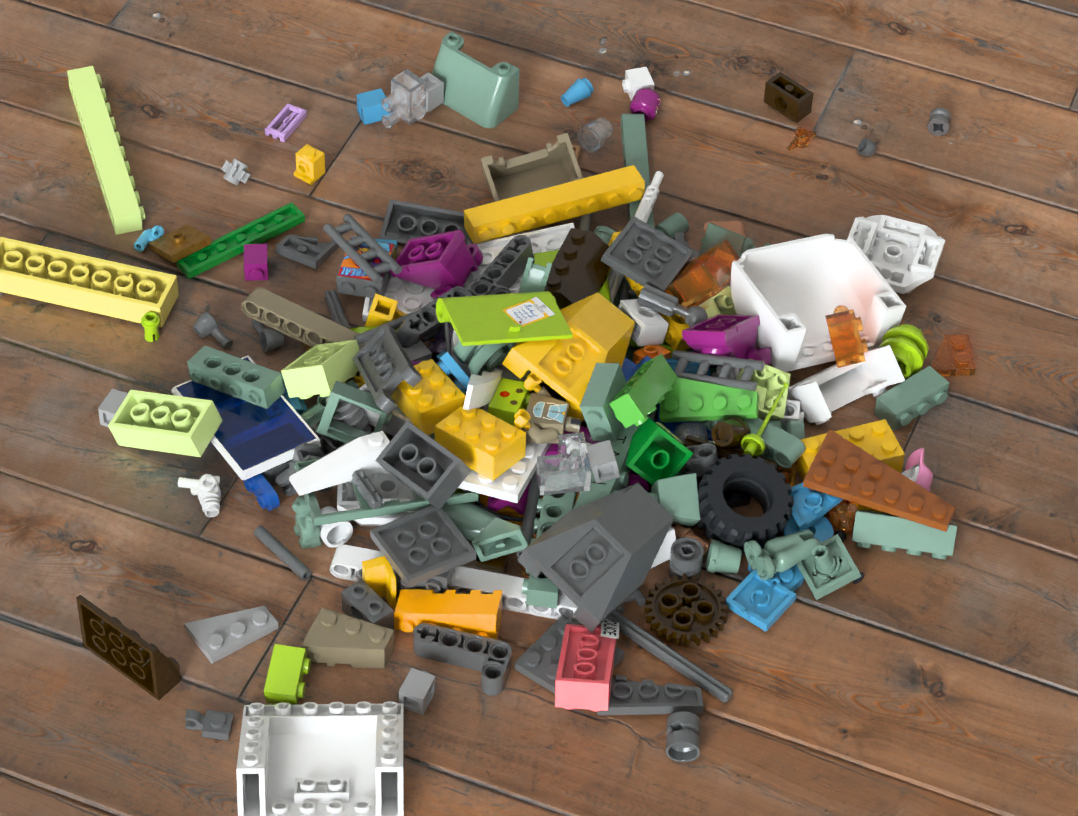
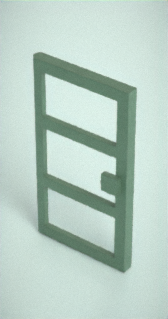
[294,459,478,526]

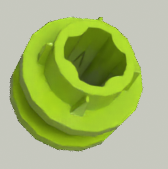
[878,324,929,378]

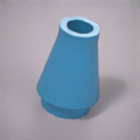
[560,78,594,107]

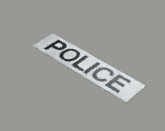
[601,619,619,639]

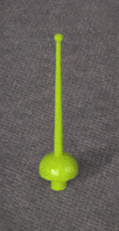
[741,382,789,458]

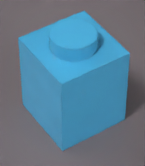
[356,89,392,125]

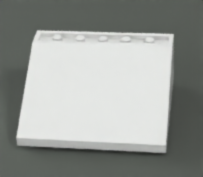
[236,701,404,816]

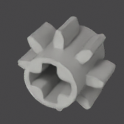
[221,158,251,186]

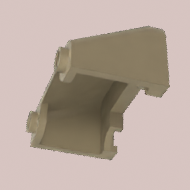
[480,133,583,202]

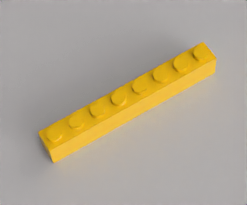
[464,165,645,244]

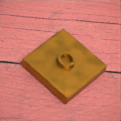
[148,224,212,263]

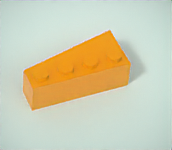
[394,589,503,640]

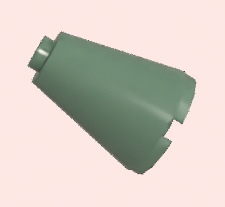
[442,493,501,542]

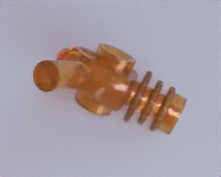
[829,500,858,536]

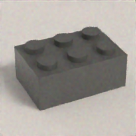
[375,421,471,510]

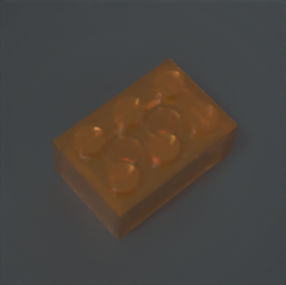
[668,239,740,308]

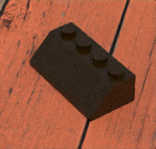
[544,228,612,310]

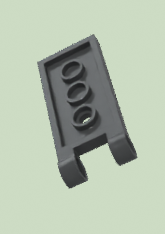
[352,323,423,414]

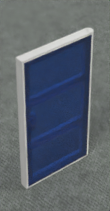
[171,355,321,480]

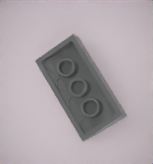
[379,199,473,246]

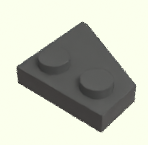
[276,235,338,269]

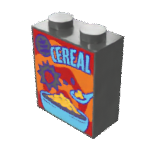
[336,237,396,298]

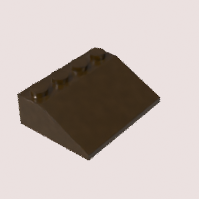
[76,595,181,700]

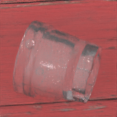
[577,118,613,152]

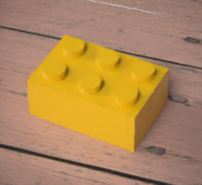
[391,359,466,435]
[435,404,526,481]

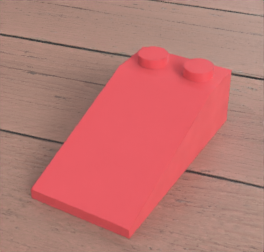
[555,624,617,712]

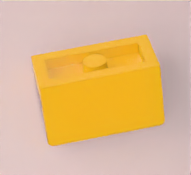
[362,556,396,610]

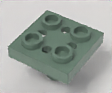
[797,534,861,600]

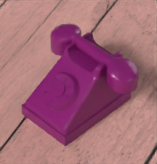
[389,230,483,300]
[682,314,772,368]

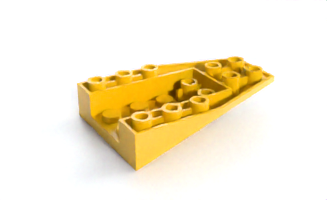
[502,292,635,422]

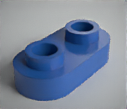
[243,473,280,511]

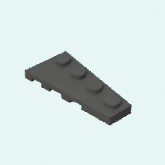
[597,675,703,715]

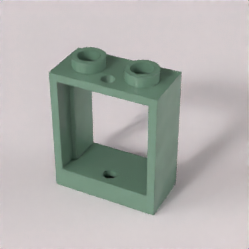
[317,381,393,443]

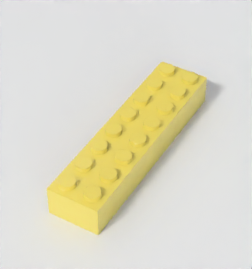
[0,237,179,328]

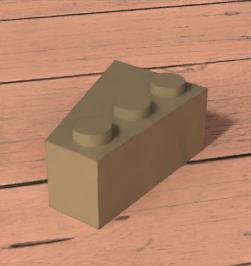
[301,608,394,669]

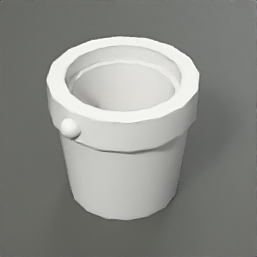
[319,506,353,547]

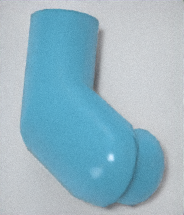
[133,225,164,252]

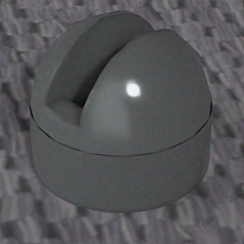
[857,138,876,157]

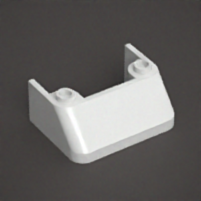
[787,345,905,425]

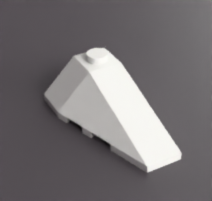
[289,431,390,496]

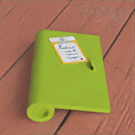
[436,291,573,346]

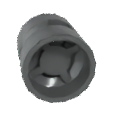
[669,537,704,581]
[666,711,701,762]

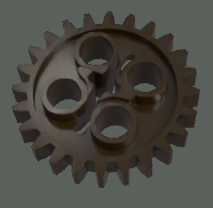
[644,574,728,647]

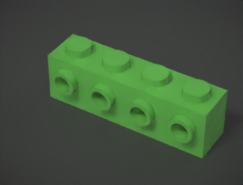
[609,353,678,428]

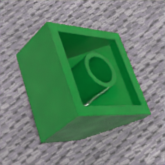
[625,417,693,485]

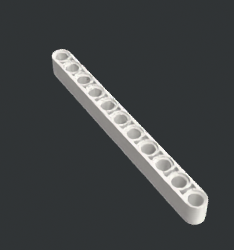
[329,545,582,624]

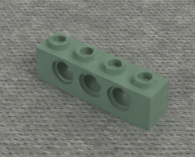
[187,346,285,409]

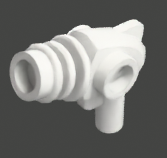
[178,473,221,517]

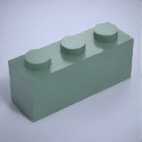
[874,366,949,431]

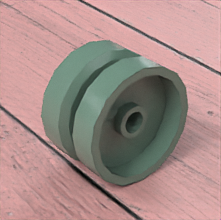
[453,340,516,376]

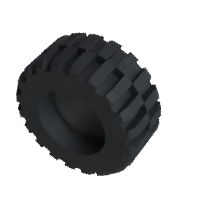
[697,454,794,554]

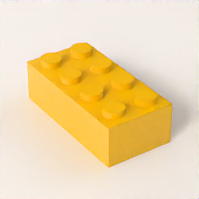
[794,419,905,481]

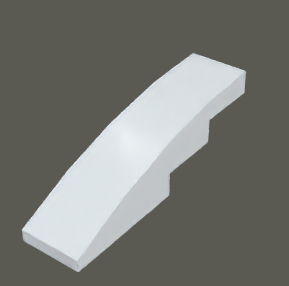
[463,368,504,410]

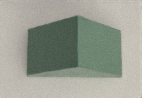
[472,517,529,562]

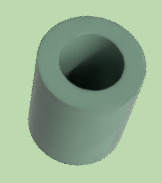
[654,212,689,239]

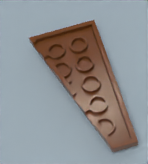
[803,429,955,532]

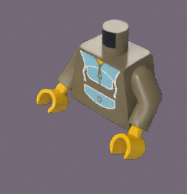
[514,372,582,444]

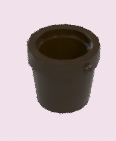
[712,417,750,449]

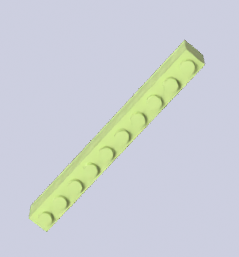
[67,66,145,235]

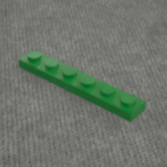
[176,202,305,279]

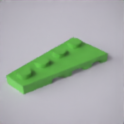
[659,377,759,423]

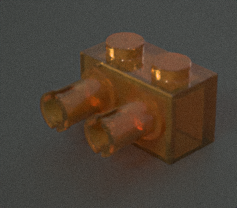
[825,305,868,368]

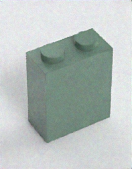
[580,363,627,441]

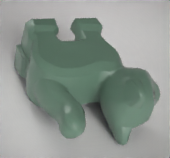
[292,496,322,549]

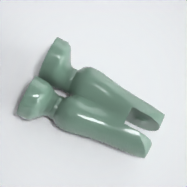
[744,529,823,581]

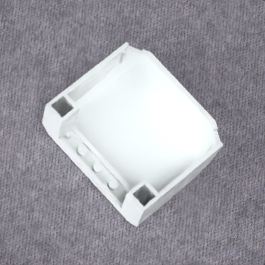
[730,234,906,372]

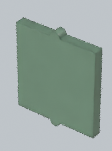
[698,223,746,263]

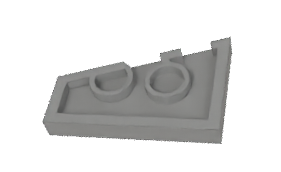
[184,606,279,664]

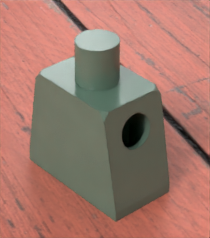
[649,473,700,526]

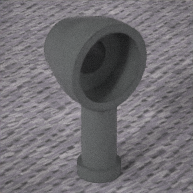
[192,311,233,350]
[251,319,284,353]

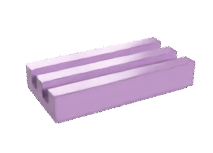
[265,103,307,142]

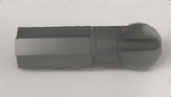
[637,284,708,327]

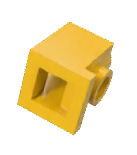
[294,144,325,185]

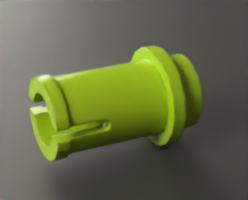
[141,312,160,342]

